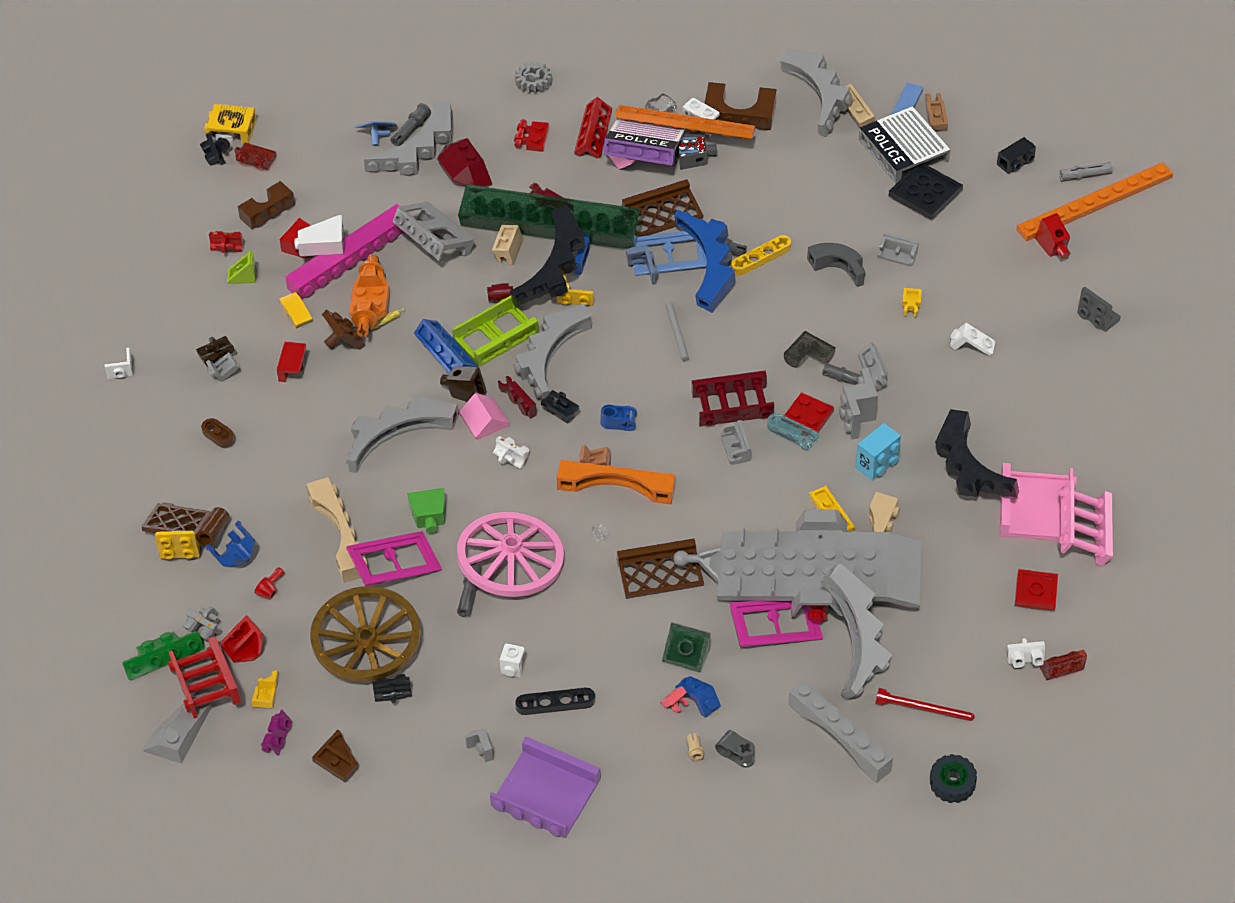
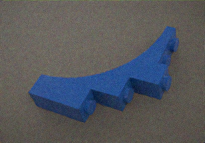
[674,210,736,313]

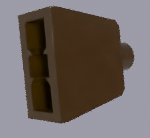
[440,366,487,402]

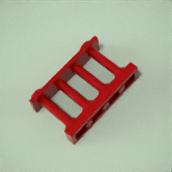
[167,636,241,719]

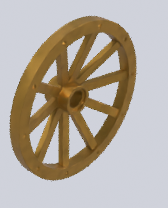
[310,586,421,681]

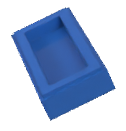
[574,236,590,275]

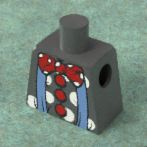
[677,134,717,170]

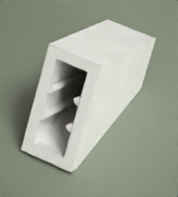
[295,215,343,256]

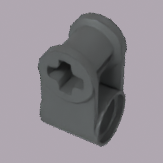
[715,730,755,768]

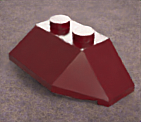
[437,138,492,191]

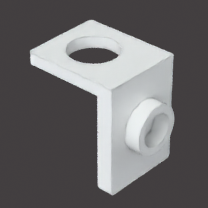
[105,348,133,379]

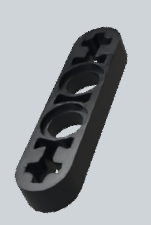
[515,687,595,715]

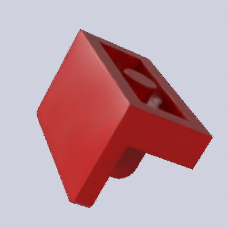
[276,341,306,382]

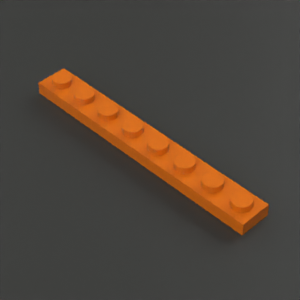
[615,105,755,140]

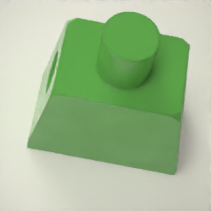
[407,488,446,534]

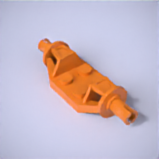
[349,254,390,337]

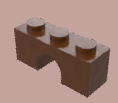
[237,181,295,230]

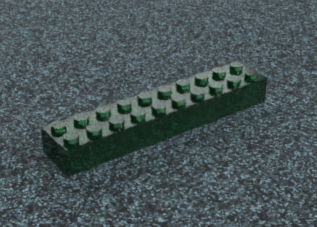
[458,184,642,249]

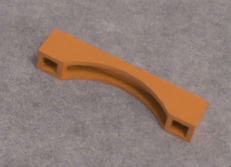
[557,460,675,505]

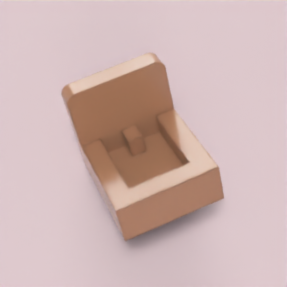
[579,445,611,466]

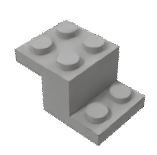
[839,368,878,440]

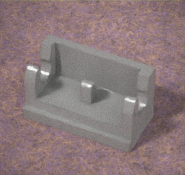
[877,232,919,267]
[720,420,751,465]

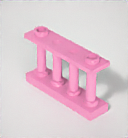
[1059,479,1113,567]

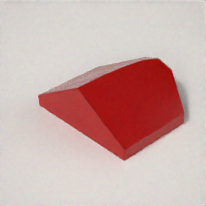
[219,615,263,663]

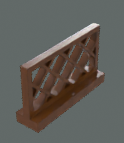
[621,179,704,237]
[616,538,704,599]

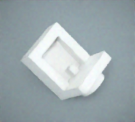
[500,643,525,677]

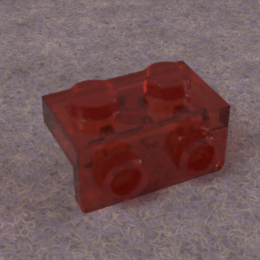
[234,142,277,170]

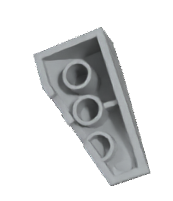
[143,690,216,764]

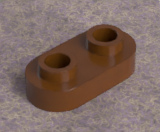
[201,418,235,447]

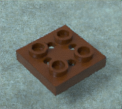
[321,309,365,349]

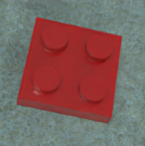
[782,392,834,437]
[1014,569,1058,611]

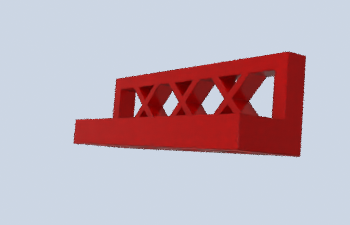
[574,97,612,159]

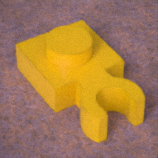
[902,288,922,317]

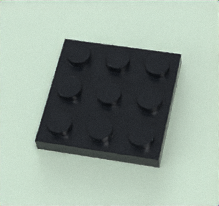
[888,163,963,220]

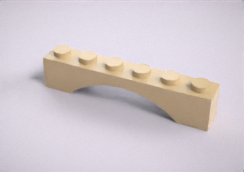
[306,477,368,583]
[868,492,900,533]

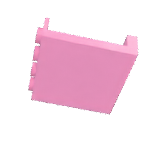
[1000,463,1077,541]

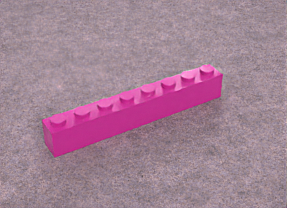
[285,204,409,300]

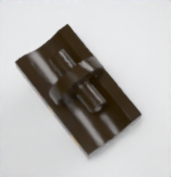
[196,336,235,367]

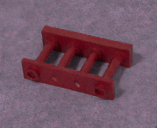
[691,370,774,427]

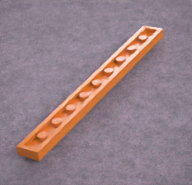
[1016,162,1173,241]

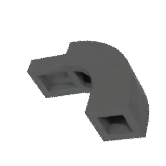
[807,242,866,287]

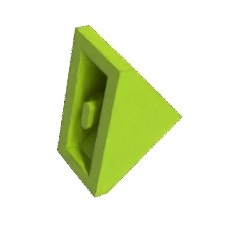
[227,251,256,284]

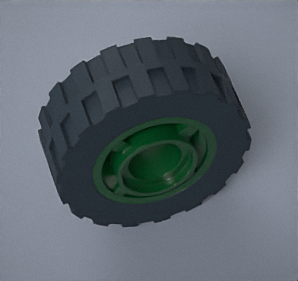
[930,754,977,803]

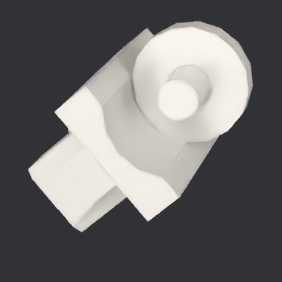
[493,436,530,469]
[1007,638,1045,668]

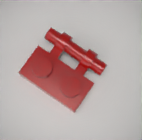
[514,119,549,152]

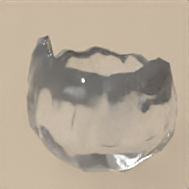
[645,93,677,113]

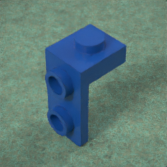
[675,676,721,717]

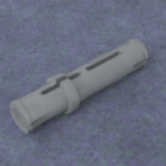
[1059,162,1113,181]

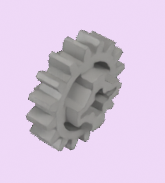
[515,61,552,93]

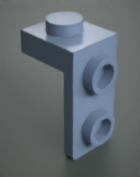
[626,245,658,284]

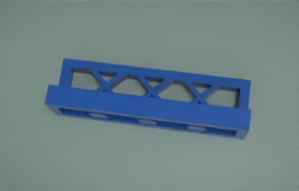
[414,319,478,373]

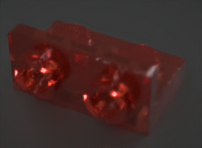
[1039,650,1087,681]

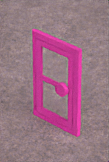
[346,531,442,586]
[729,601,823,647]

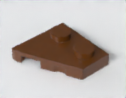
[312,729,358,782]

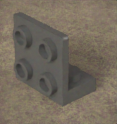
[1077,287,1121,332]

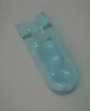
[767,414,819,451]

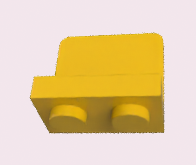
[155,531,201,559]

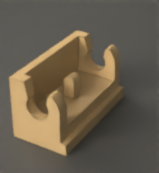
[492,225,523,265]

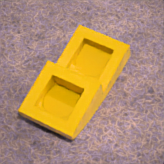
[279,292,312,328]

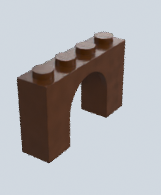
[704,82,777,130]

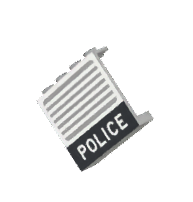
[858,106,950,184]

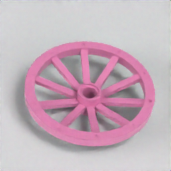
[457,512,564,597]

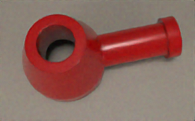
[254,567,284,599]

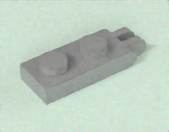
[858,343,888,390]

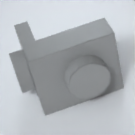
[206,352,239,382]

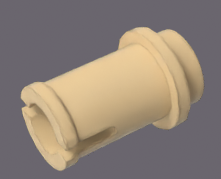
[686,733,704,761]

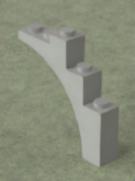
[780,48,853,137]
[364,101,452,175]
[513,304,591,400]
[346,395,458,473]
[820,562,892,699]

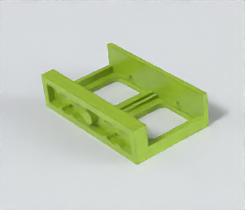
[452,296,539,367]

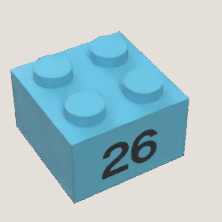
[855,423,901,481]

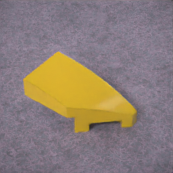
[252,670,278,708]

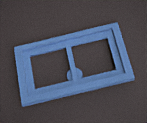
[629,231,707,276]

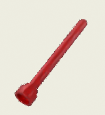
[875,688,975,721]

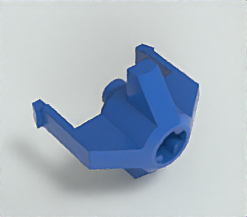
[206,520,255,566]

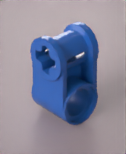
[600,404,637,431]

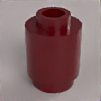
[487,283,513,303]

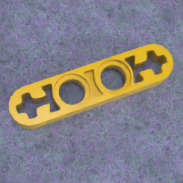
[731,235,791,276]

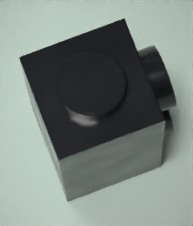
[997,137,1036,174]

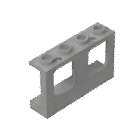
[393,201,475,261]

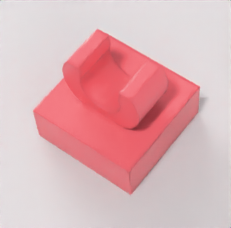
[660,686,688,713]

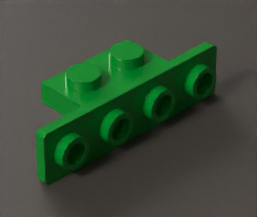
[122,631,204,680]

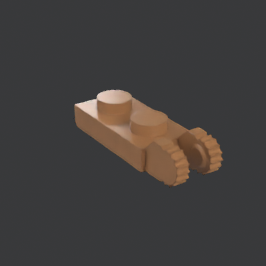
[925,93,948,130]

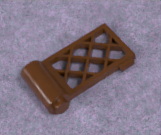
[142,502,230,546]

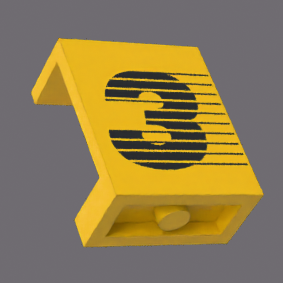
[204,104,256,144]

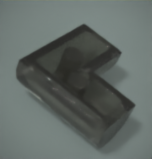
[783,331,836,368]

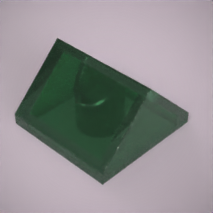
[662,622,711,672]

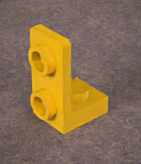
[557,275,594,306]

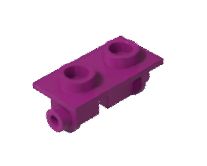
[261,710,292,756]

